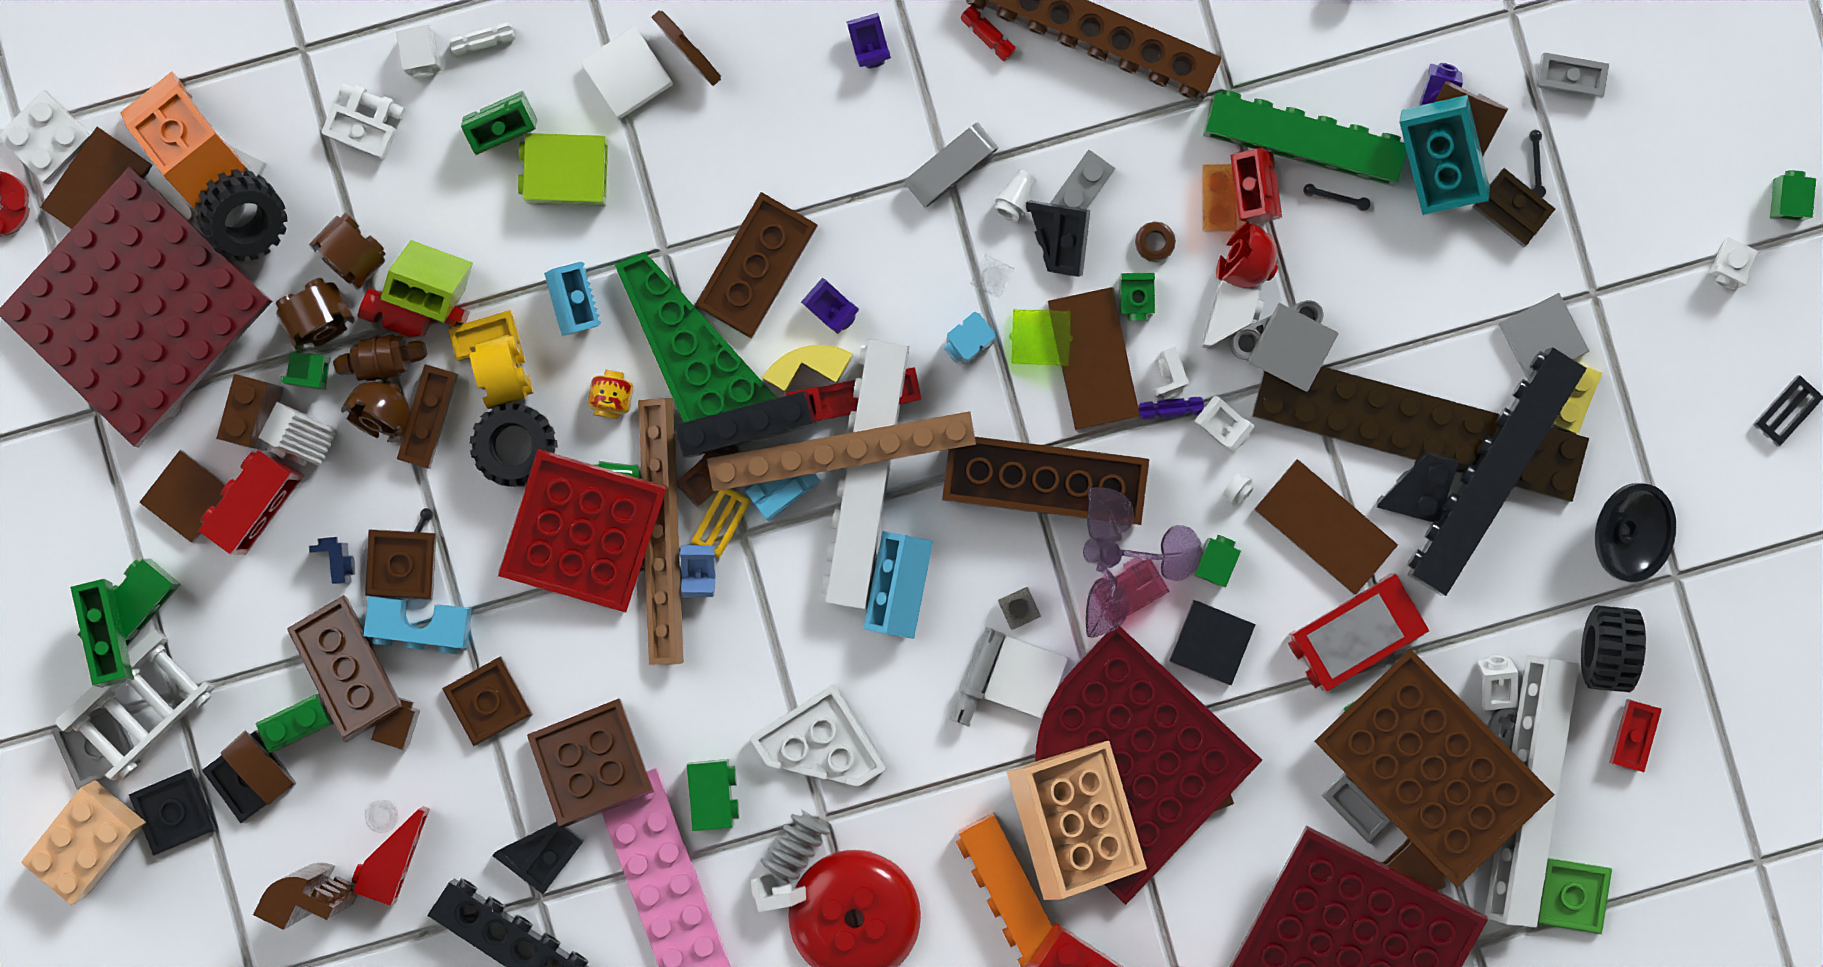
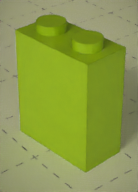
[518,133,608,206]
[380,240,473,322]

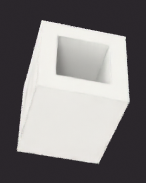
[395,25,441,79]

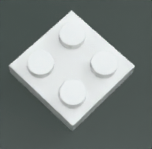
[0,89,90,184]

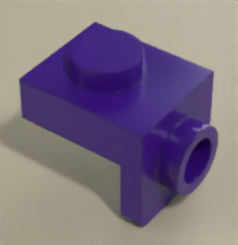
[846,13,891,69]
[1418,63,1463,106]
[801,277,859,334]

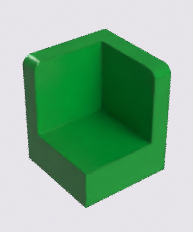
[280,352,331,390]

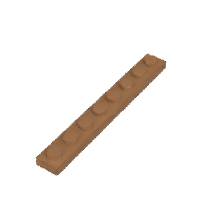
[638,398,684,665]
[707,411,976,491]

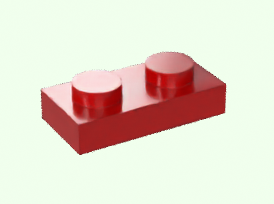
[1609,699,1662,773]

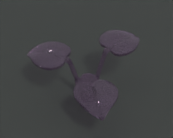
[1083,487,1202,638]

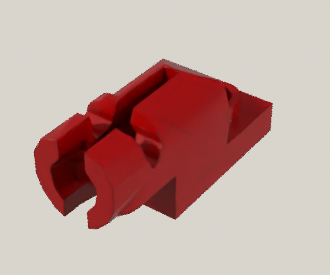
[357,288,470,338]

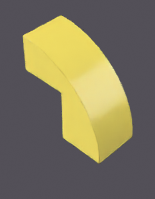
[762,345,853,393]

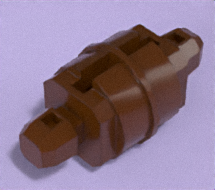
[333,334,428,382]

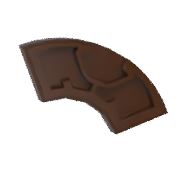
[651,10,721,86]

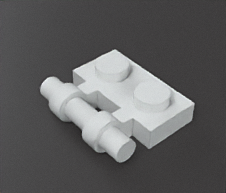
[321,83,405,160]

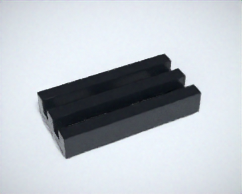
[1753,375,1823,446]

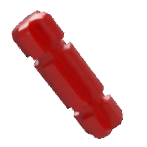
[961,6,1016,61]

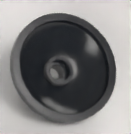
[1595,483,1676,582]

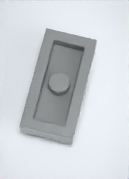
[1536,52,1609,98]
[1050,149,1115,209]

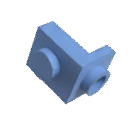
[680,545,716,597]

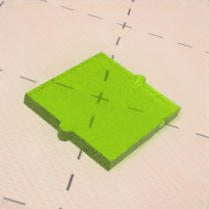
[1009,309,1073,366]

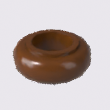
[1135,221,1176,262]

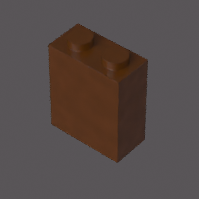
[216,374,284,451]

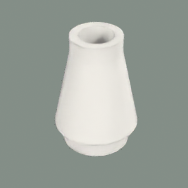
[994,170,1036,221]

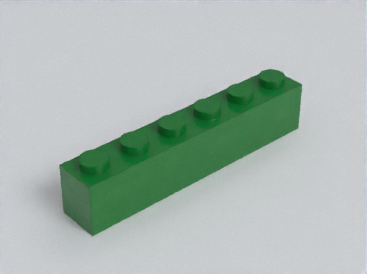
[1203,90,1407,186]

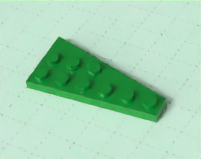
[615,252,777,423]

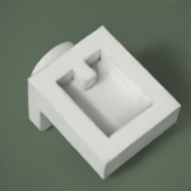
[1708,237,1759,290]
[1153,347,1189,400]
[1478,655,1518,710]
[751,873,806,913]

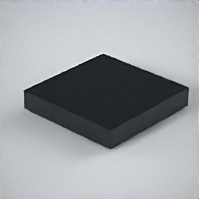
[1169,600,1256,686]
[202,730,296,823]
[128,768,217,856]

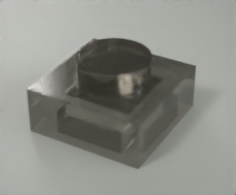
[997,586,1041,630]

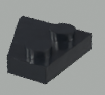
[492,821,585,895]

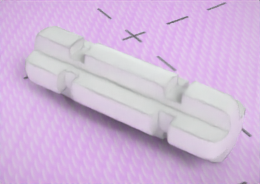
[450,22,515,56]

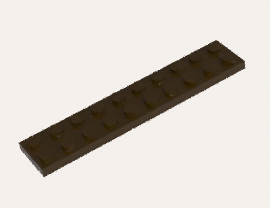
[1251,366,1589,502]

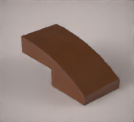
[676,446,741,508]
[221,730,293,805]

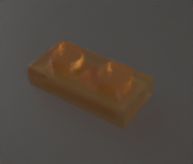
[1202,164,1237,232]

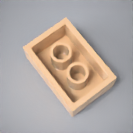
[21,780,146,906]

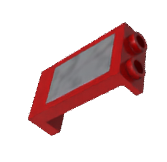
[1288,573,1429,692]

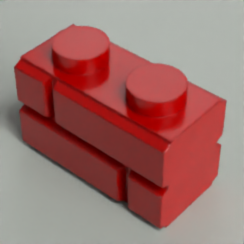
[1230,148,1282,224]

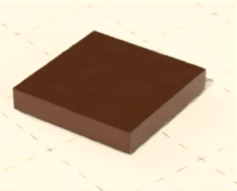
[139,450,226,543]
[365,529,437,599]
[442,656,533,747]

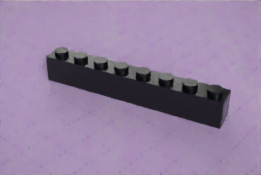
[1407,347,1587,596]

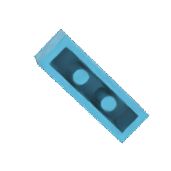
[863,531,933,639]

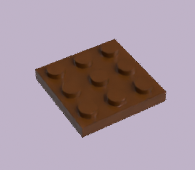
[527,698,654,829]

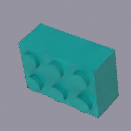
[1399,95,1490,215]

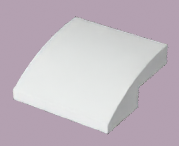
[580,26,674,120]

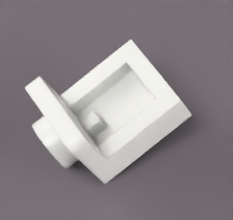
[1194,396,1255,451]

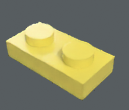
[1552,364,1602,434]

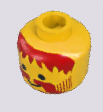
[587,370,633,419]

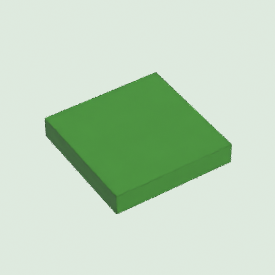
[1537,858,1612,934]

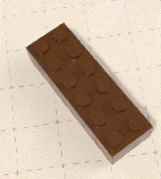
[942,437,1150,526]

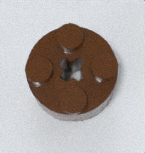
[309,213,386,290]
[275,278,355,351]

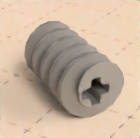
[760,809,830,884]

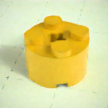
[469,335,534,409]

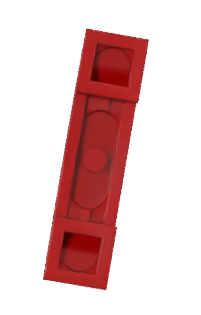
[785,367,922,421]

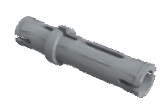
[950,627,1006,727]

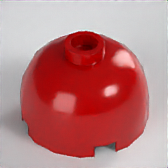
[1216,222,1278,289]

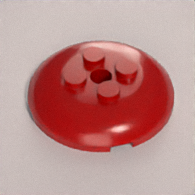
[788,850,921,967]

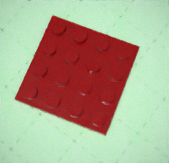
[498,448,666,613]

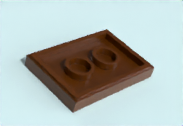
[40,127,153,229]

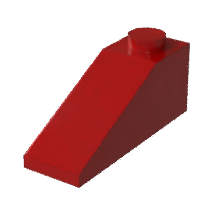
[352,806,430,906]

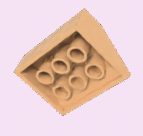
[1006,741,1147,900]

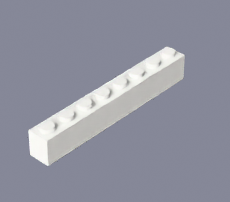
[821,339,910,609]
[1485,655,1579,927]

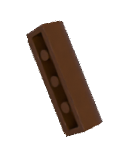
[253,863,358,930]

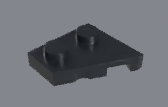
[1026,200,1091,277]
[1376,451,1459,522]

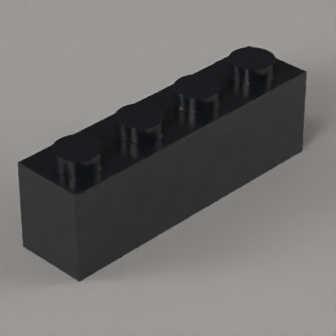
[675,391,817,458]

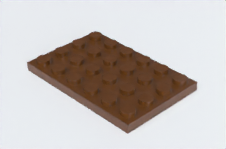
[1314,648,1555,888]

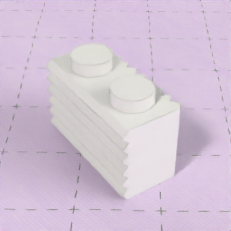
[258,402,337,466]

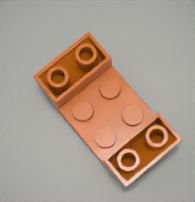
[120,71,248,210]

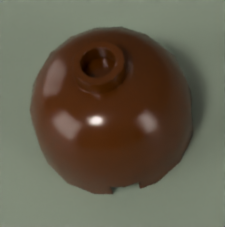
[341,380,410,443]

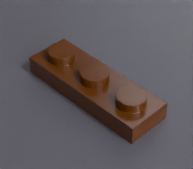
[397,364,458,469]

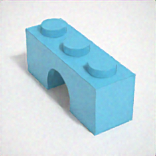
[363,596,473,654]

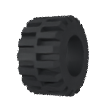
[195,169,288,262]
[469,403,558,487]
[1581,605,1646,693]

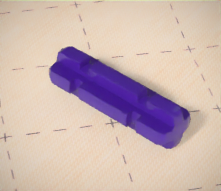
[1139,397,1204,420]

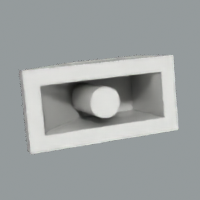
[1201,280,1264,348]

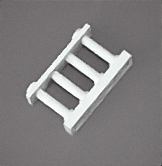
[54,629,214,780]

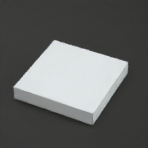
[983,635,1068,719]

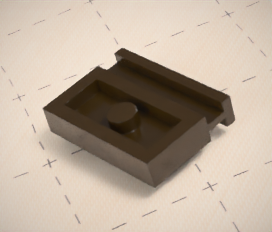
[1472,168,1556,248]

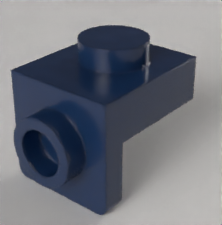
[309,537,355,584]

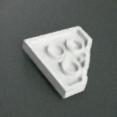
[749,684,887,787]

